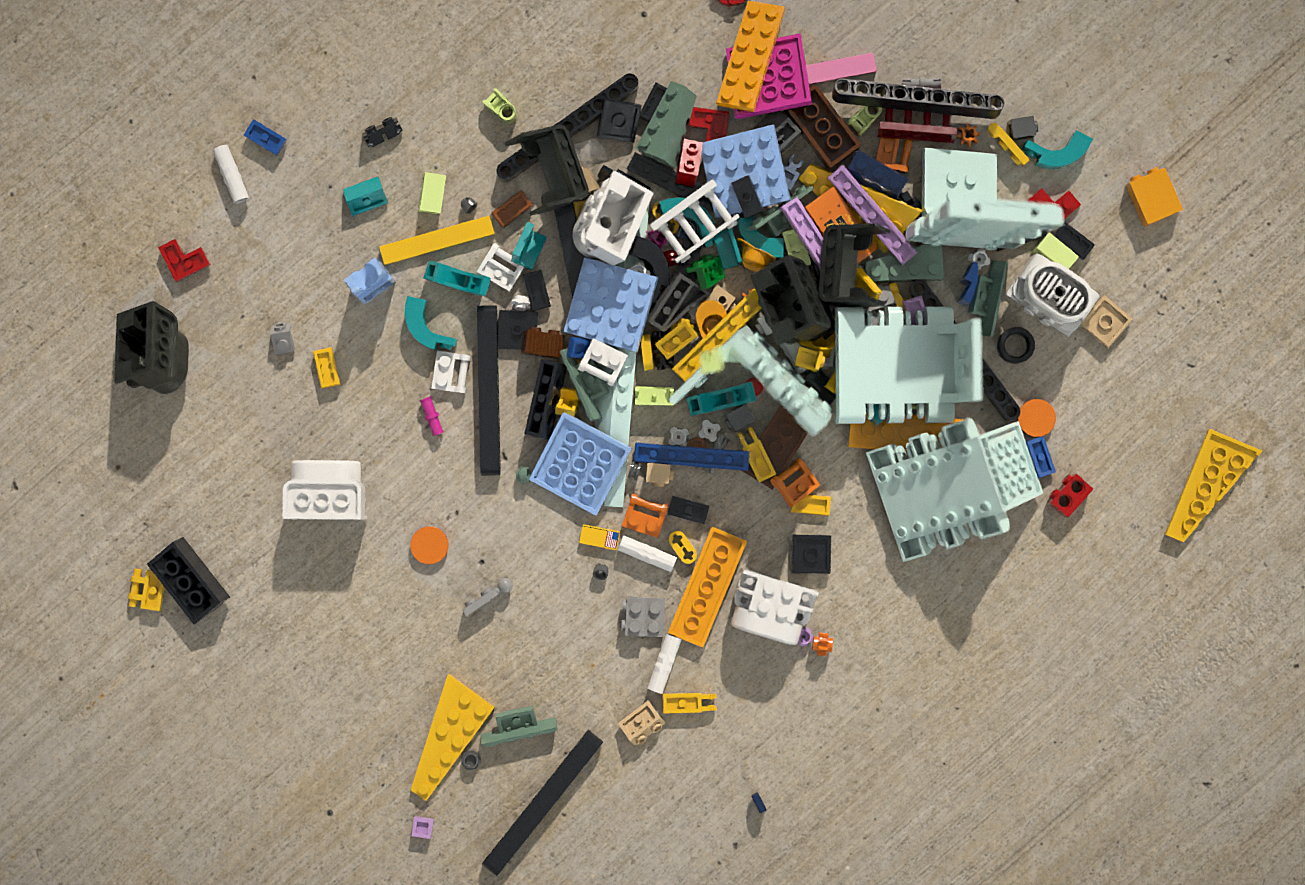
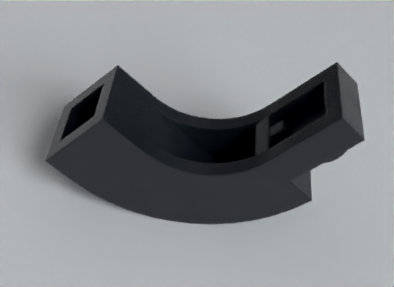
[627,236,669,303]

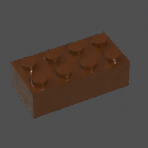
[783,83,861,171]

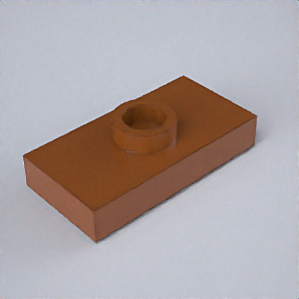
[491,190,533,229]

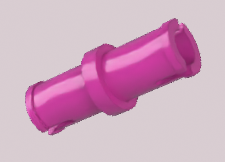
[419,396,444,436]

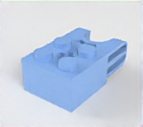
[344,257,396,304]

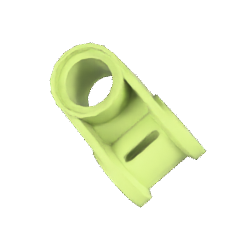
[482,88,518,124]
[846,106,882,137]

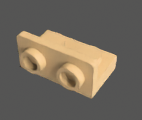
[618,700,665,746]

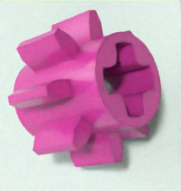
[646,230,668,249]

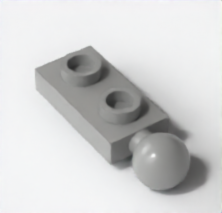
[463,578,513,616]

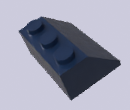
[847,149,908,200]

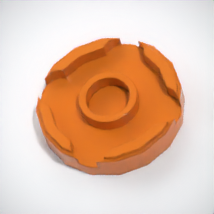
[1017,399,1056,437]
[410,526,449,564]

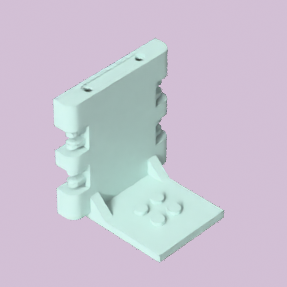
[906,148,1063,250]
[835,307,982,424]
[668,325,834,437]
[866,418,1044,562]

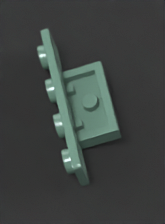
[748,185,814,237]
[968,261,1008,337]
[560,348,610,421]
[481,705,558,747]

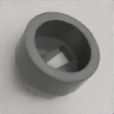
[461,197,478,214]
[593,563,609,580]

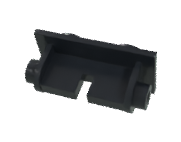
[362,117,403,147]
[650,330,674,371]

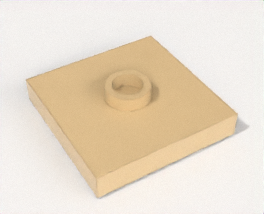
[1080,295,1133,349]

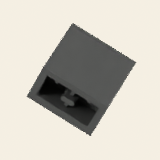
[752,111,802,154]

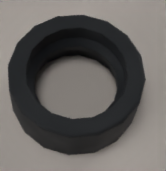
[997,327,1035,364]

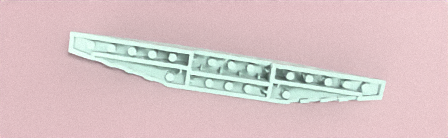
[594,205,649,507]

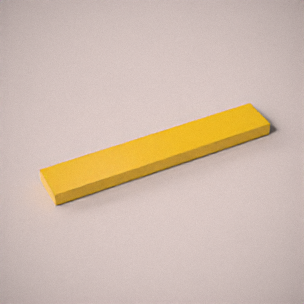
[379,215,495,265]
[672,288,761,383]

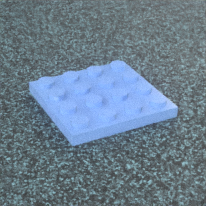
[701,125,791,219]
[563,257,658,352]
[529,412,632,516]

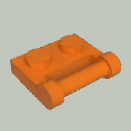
[876,137,915,173]
[770,458,820,507]
[622,493,669,538]

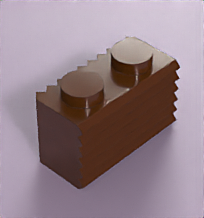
[521,327,565,359]

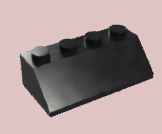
[147,537,230,625]

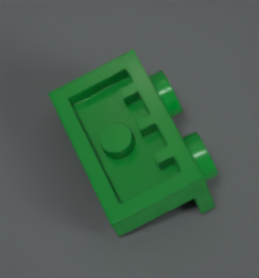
[686,254,725,290]

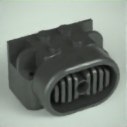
[750,254,832,345]
[114,301,189,394]

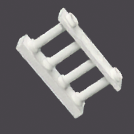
[649,179,740,263]

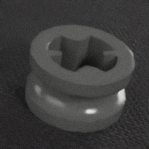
[627,461,641,480]

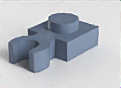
[783,155,804,191]

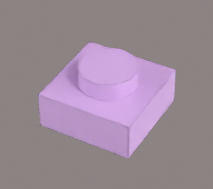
[411,816,434,839]

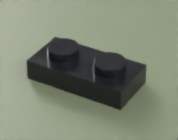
[667,496,709,524]

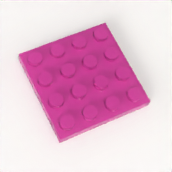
[726,33,812,119]

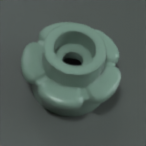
[516,466,531,484]

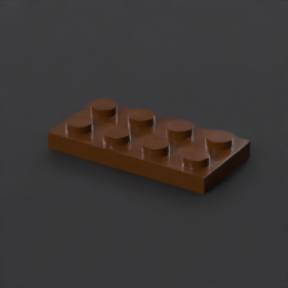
[741,405,808,490]

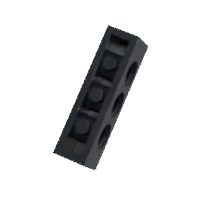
[524,359,567,439]

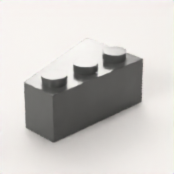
[647,271,711,332]

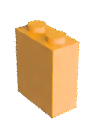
[1125,167,1183,227]

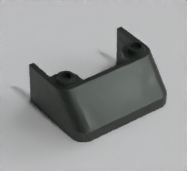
[504,125,589,216]
[818,223,890,307]

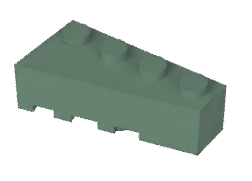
[635,81,697,168]
[864,244,944,283]

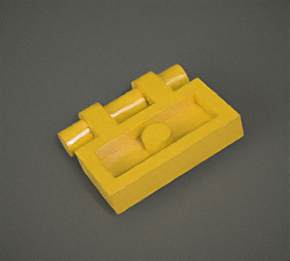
[128,568,165,611]

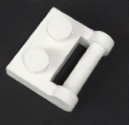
[477,243,525,292]
[578,338,628,387]
[431,351,471,394]

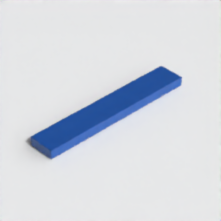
[634,442,750,471]

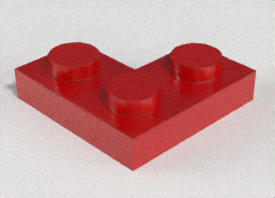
[689,107,729,142]
[1026,188,1081,220]
[158,239,211,282]

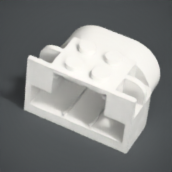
[573,171,653,266]
[1005,253,1100,337]
[283,460,367,519]
[731,569,819,645]

